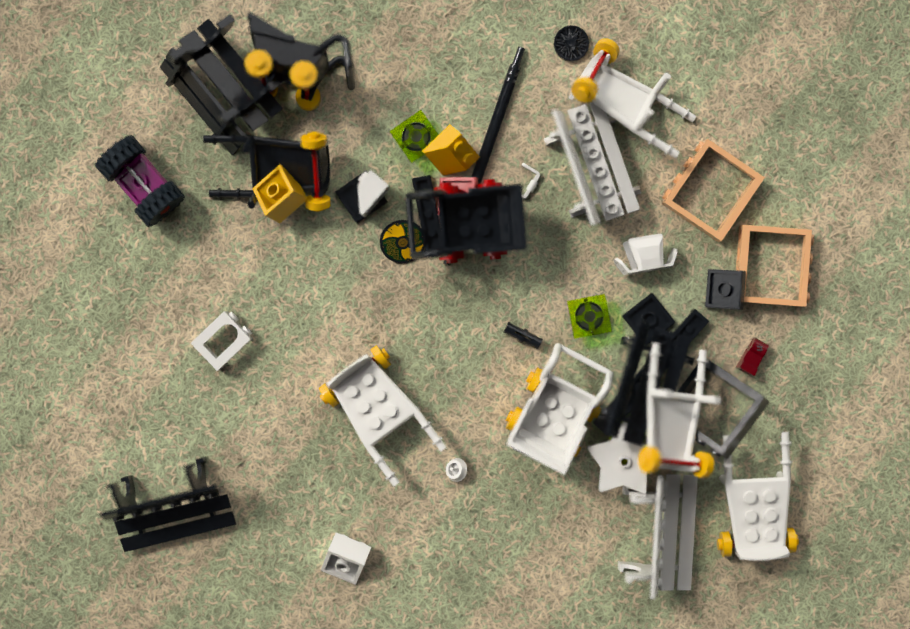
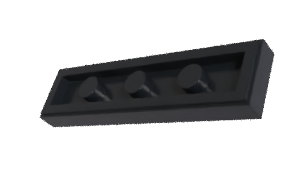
[412,175,442,251]

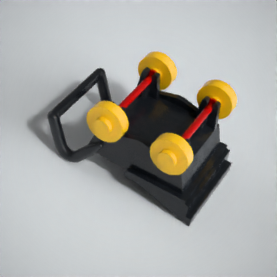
[245,11,355,111]

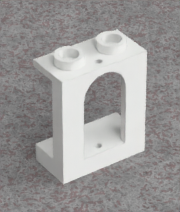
[191,311,253,371]

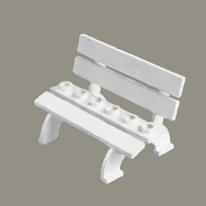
[544,102,641,225]
[618,474,698,599]

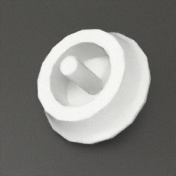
[446,458,467,482]

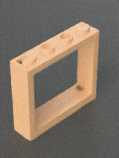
[662,139,765,242]
[736,225,814,307]

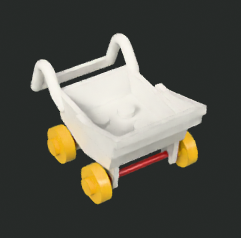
[505,343,614,475]

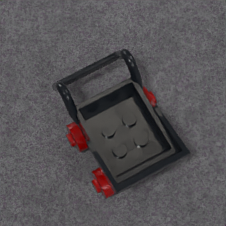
[405,179,527,264]

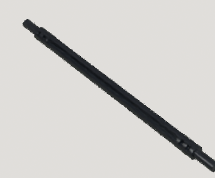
[443,47,525,266]

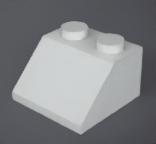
[358,170,390,218]
[320,533,371,585]

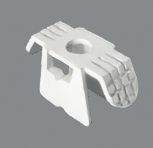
[613,234,677,276]

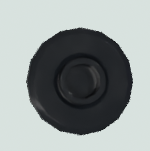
[553,25,589,62]

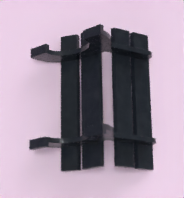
[160,14,285,156]
[598,318,695,446]
[99,457,237,552]

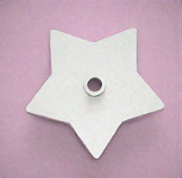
[587,422,647,494]

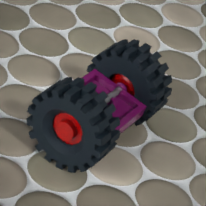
[95,135,185,227]

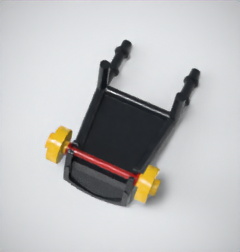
[203,131,331,212]

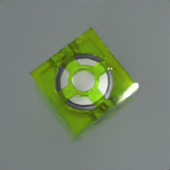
[389,110,439,164]
[567,294,612,339]

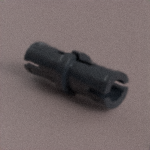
[503,322,543,350]

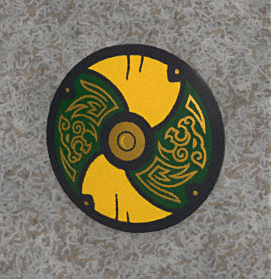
[380,220,426,263]

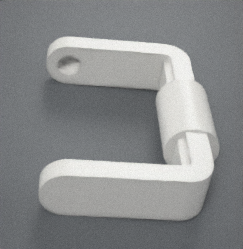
[521,163,540,199]

